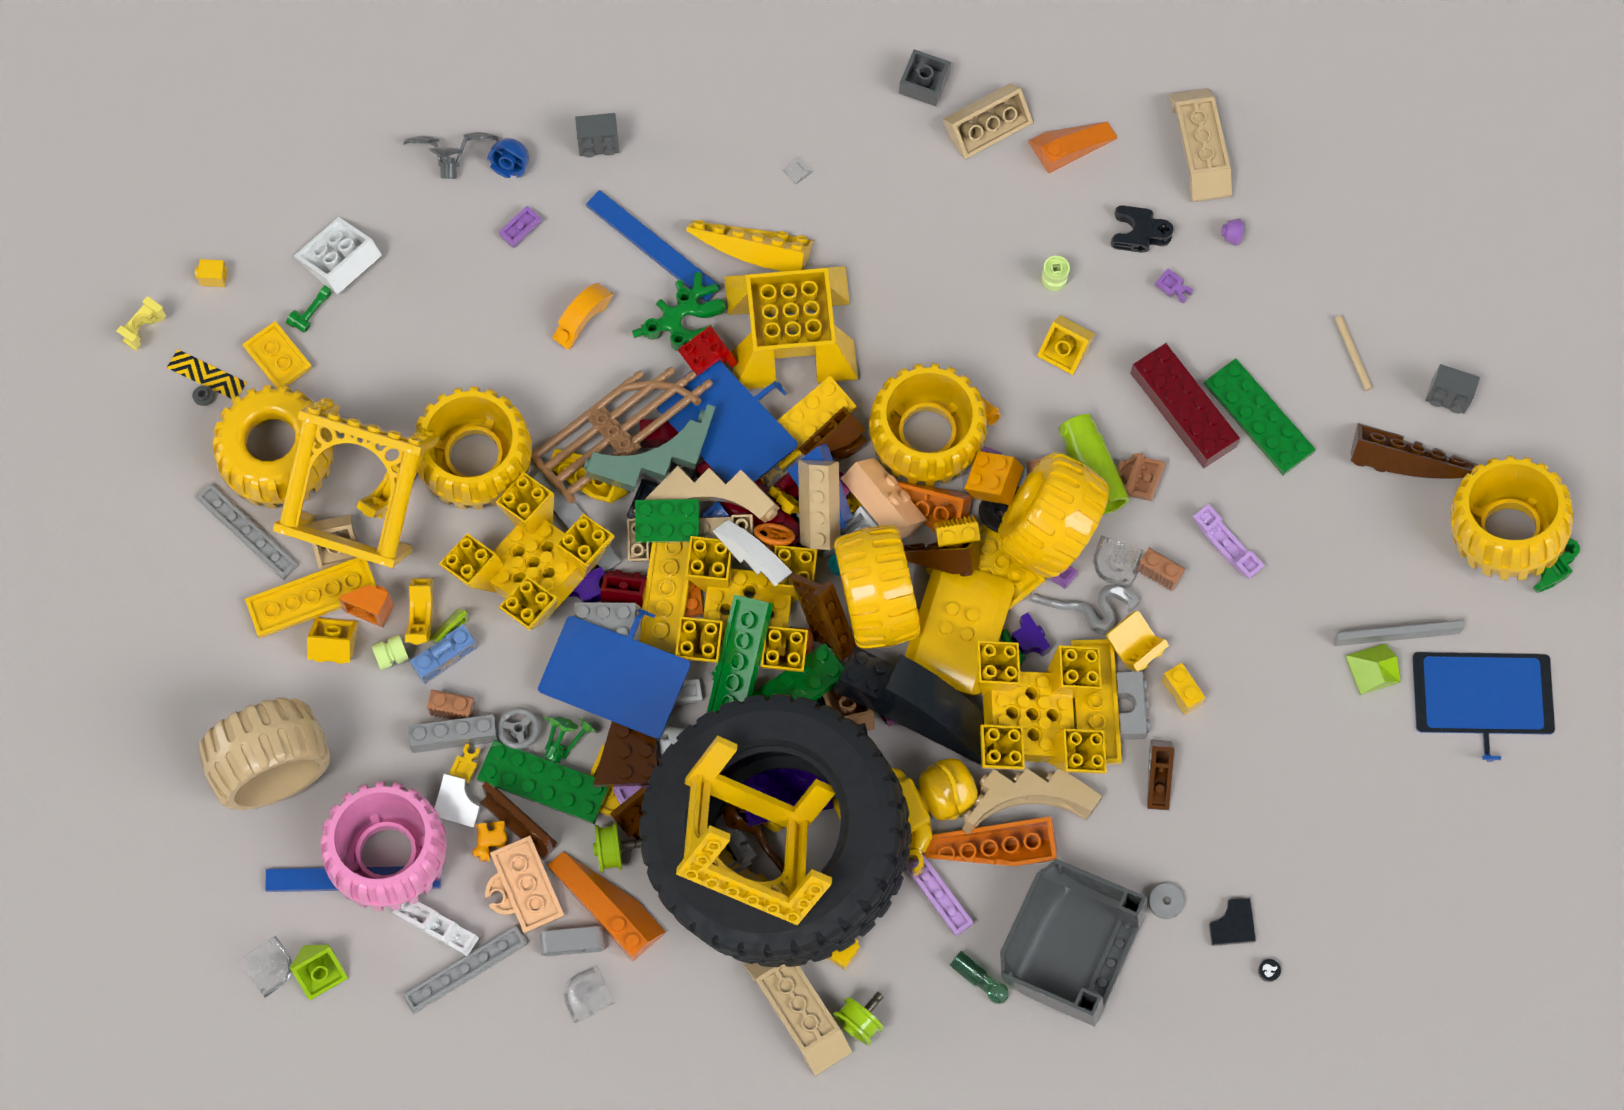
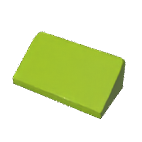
[430,609,469,644]

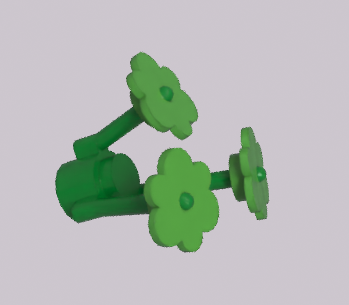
[544,716,598,763]

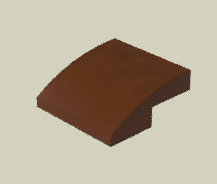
[610,786,647,842]

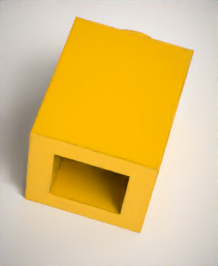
[195,259,227,287]

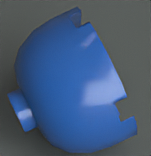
[487,138,529,178]

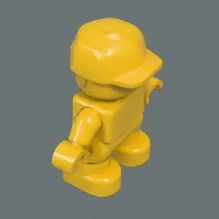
[832,758,978,876]

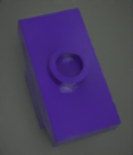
[568,567,605,603]
[1011,612,1051,657]

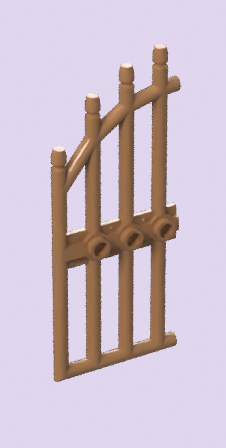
[531,367,713,504]

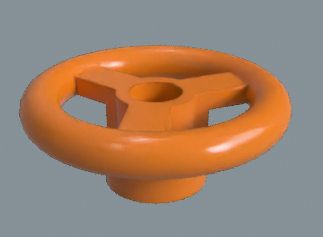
[753,523,795,551]

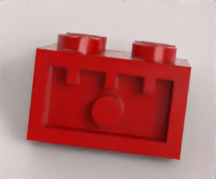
[678,326,738,376]

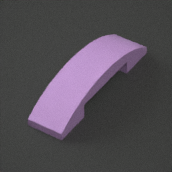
[1193,503,1265,579]

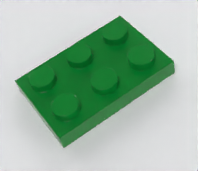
[635,499,699,543]

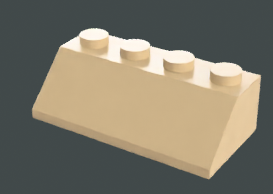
[943,83,1033,159]
[798,460,840,550]

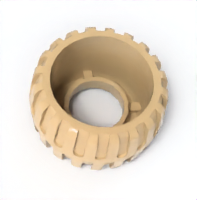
[199,698,330,810]

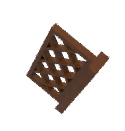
[790,573,856,661]
[481,782,559,860]

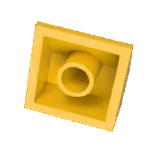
[1037,315,1095,375]
[307,618,358,664]

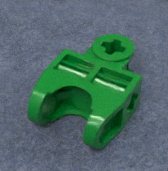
[1533,538,1580,593]

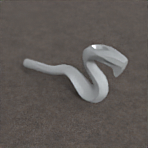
[1032,585,1139,635]

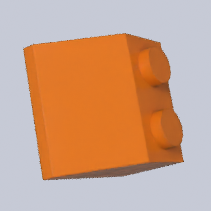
[339,585,394,628]

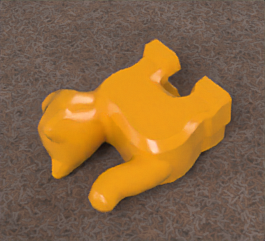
[472,821,507,862]

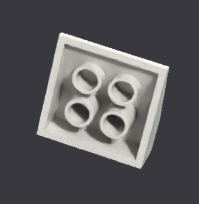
[294,217,382,294]

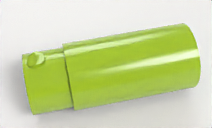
[1059,414,1130,515]

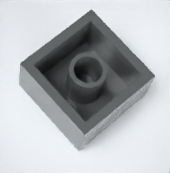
[899,49,951,106]
[575,113,620,157]
[1425,364,1480,414]

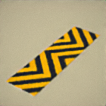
[166,349,247,400]

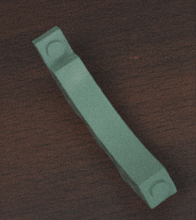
[583,404,715,492]

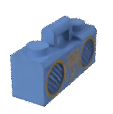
[410,624,477,684]

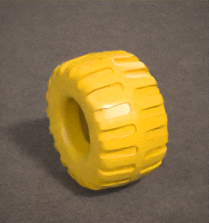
[869,363,987,486]
[212,385,334,509]
[414,386,532,510]
[997,452,1109,578]
[1450,455,1573,581]
[834,525,921,649]

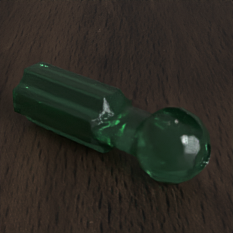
[950,951,1009,1004]

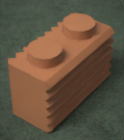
[1137,548,1185,592]
[427,690,475,720]

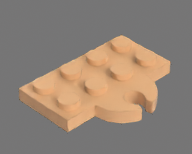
[485,836,564,934]

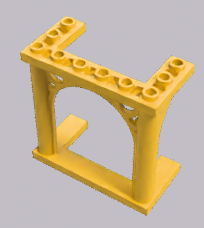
[273,398,439,568]
[676,736,835,925]

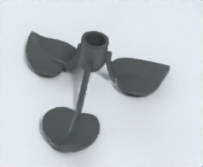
[404,132,499,179]

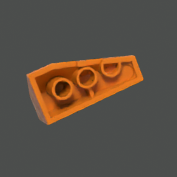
[897,481,972,533]

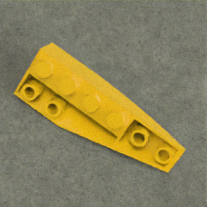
[686,220,813,272]

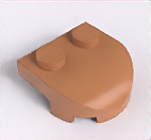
[1117,453,1166,501]

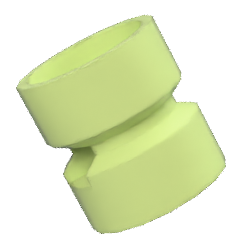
[1041,255,1070,291]
[371,634,409,671]

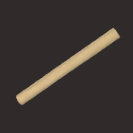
[1335,316,1373,391]

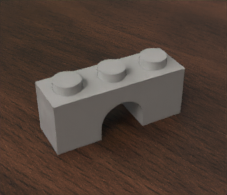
[1116,672,1150,740]

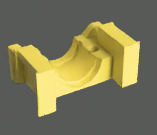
[116,296,167,351]

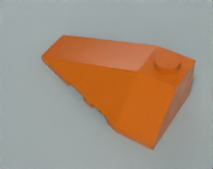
[1028,122,1117,174]

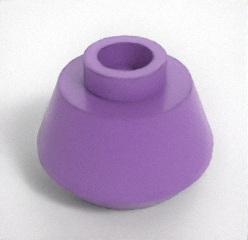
[1221,218,1244,246]

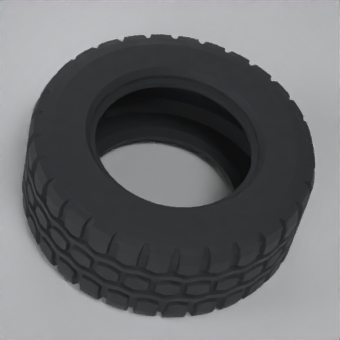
[639,694,911,967]

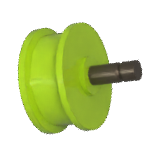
[593,822,643,873]
[832,991,884,1046]

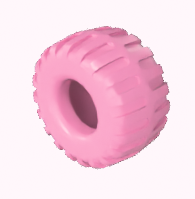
[321,781,447,911]

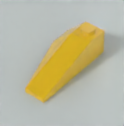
[550,448,628,504]

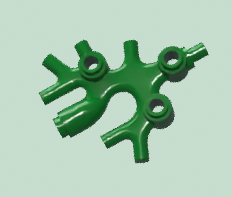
[632,272,726,351]

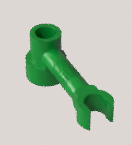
[286,285,332,333]

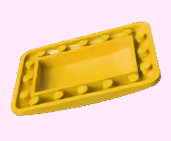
[905,569,1015,696]

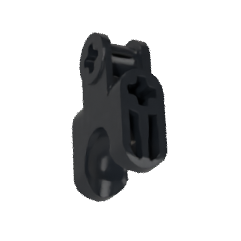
[1110,205,1174,253]

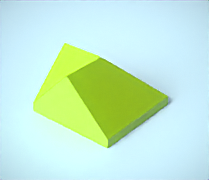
[1345,643,1401,695]
[290,945,348,1001]

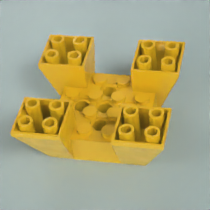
[724,266,858,390]
[439,472,615,631]
[675,536,817,672]
[976,641,1107,774]

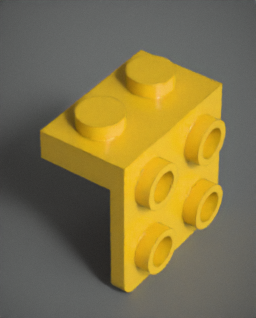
[1106,611,1169,672]

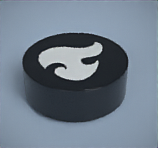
[1258,959,1281,982]

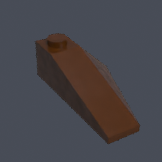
[903,537,983,577]

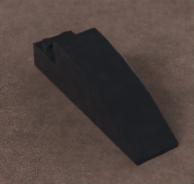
[833,646,984,765]

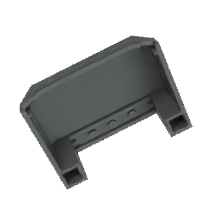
[1000,858,1147,1027]

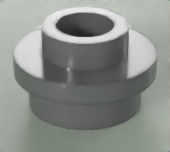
[192,385,214,406]

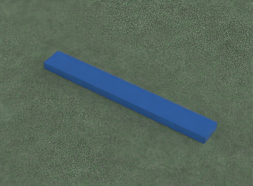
[586,190,721,302]
[265,866,441,892]

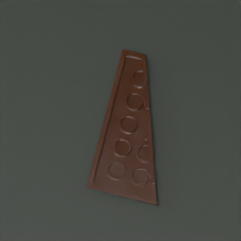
[593,721,657,788]

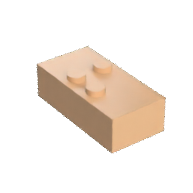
[840,458,927,539]

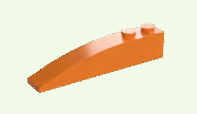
[925,816,1057,867]
[547,851,666,961]

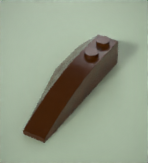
[1350,423,1478,479]

